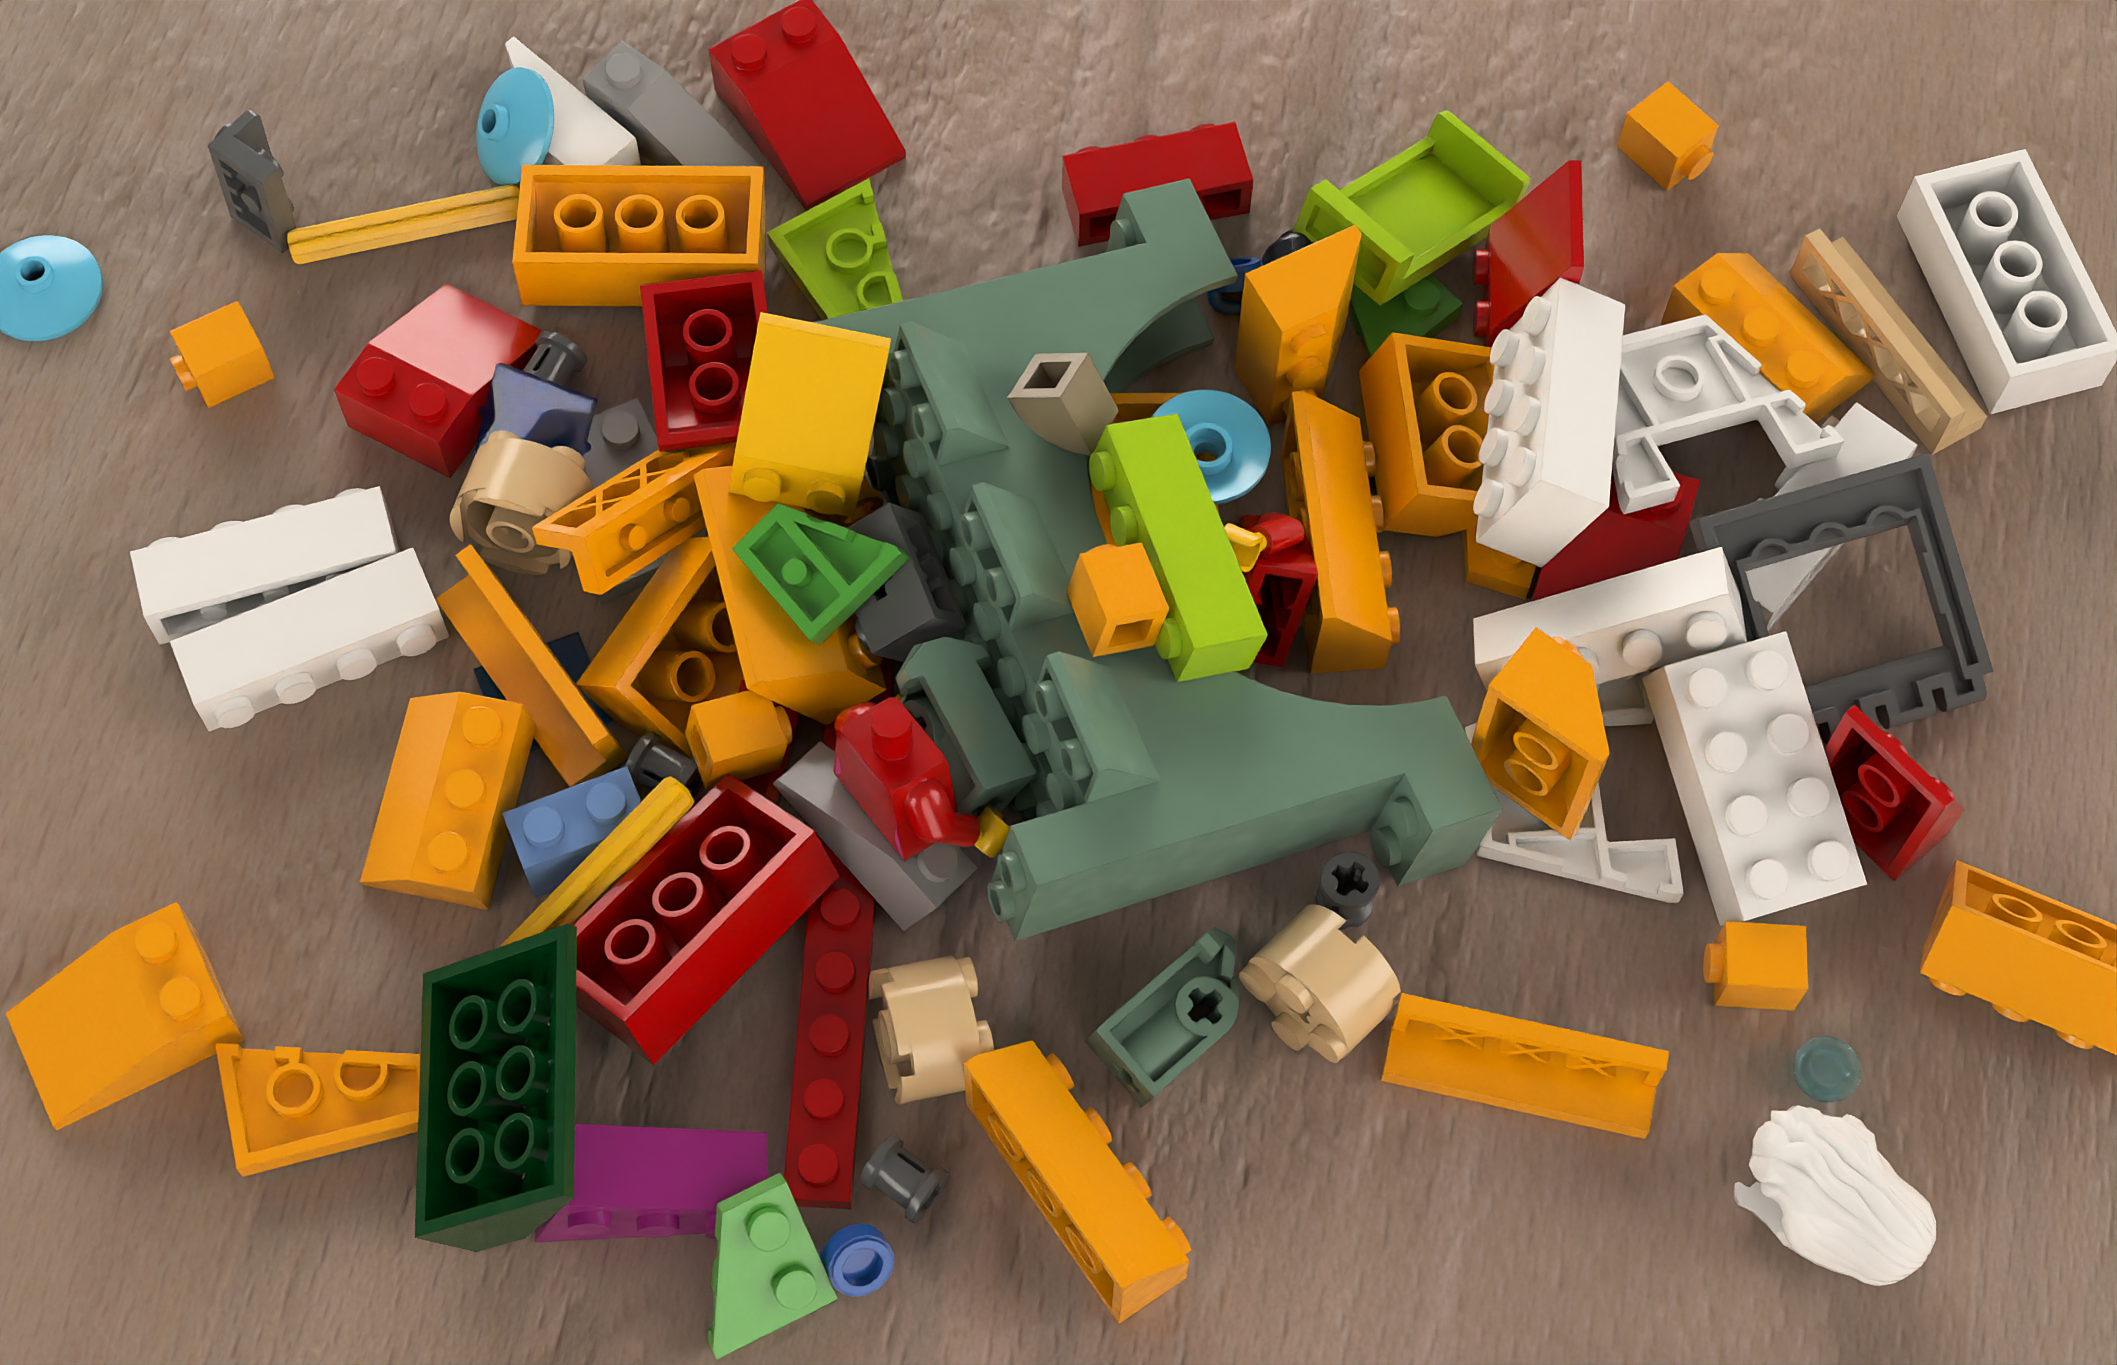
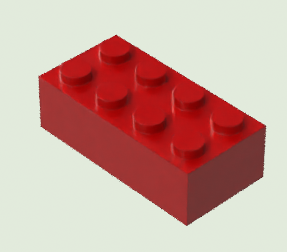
[573,773,840,1065]

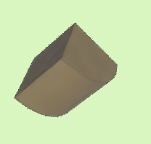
[1007,353,1119,455]

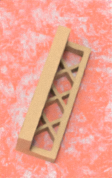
[1790,228,1987,455]

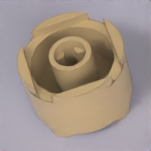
[450,430,594,575]
[1239,904,1401,1063]
[869,955,994,1105]

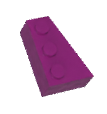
[535,1124,768,1243]

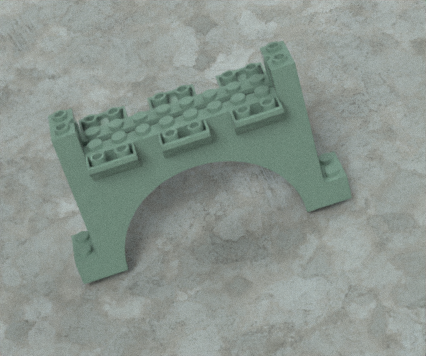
[813,178,1503,941]

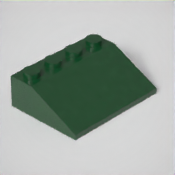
[415,924,577,1252]

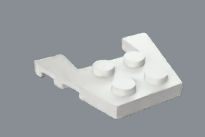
[1612,314,1844,514]
[1464,670,1684,903]

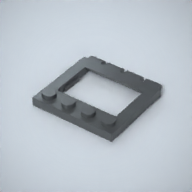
[1689,453,1994,745]

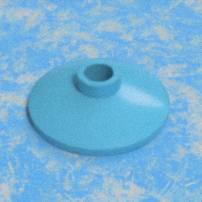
[476,67,554,186]
[0,235,103,341]
[1151,390,1271,504]

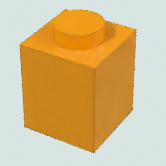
[1617,81,1719,191]
[169,301,275,408]
[1066,543,1169,657]
[685,690,792,790]
[1703,921,1808,1011]

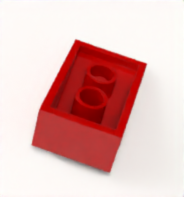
[709,0,906,211]
[1472,160,1584,347]
[640,270,768,452]
[334,283,543,478]
[1531,469,1700,602]
[1824,705,1964,882]

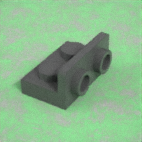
[208,109,297,253]

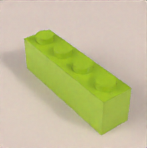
[1089,414,1268,682]

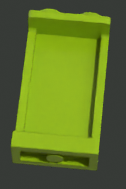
[1293,110,1531,306]

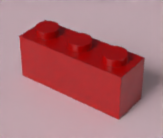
[1062,122,1254,247]

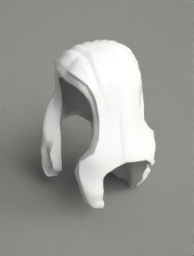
[1734,1106,1936,1286]

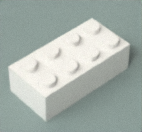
[1897,149,2117,414]
[1473,277,1625,568]
[1642,631,1867,926]

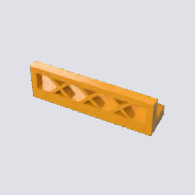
[532,442,737,595]
[435,544,629,787]
[1381,993,1669,1139]

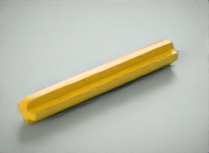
[287,184,520,264]
[499,776,694,947]

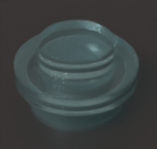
[1793,1036,1862,1103]

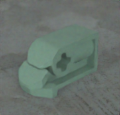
[895,637,1037,818]
[1085,927,1239,1107]

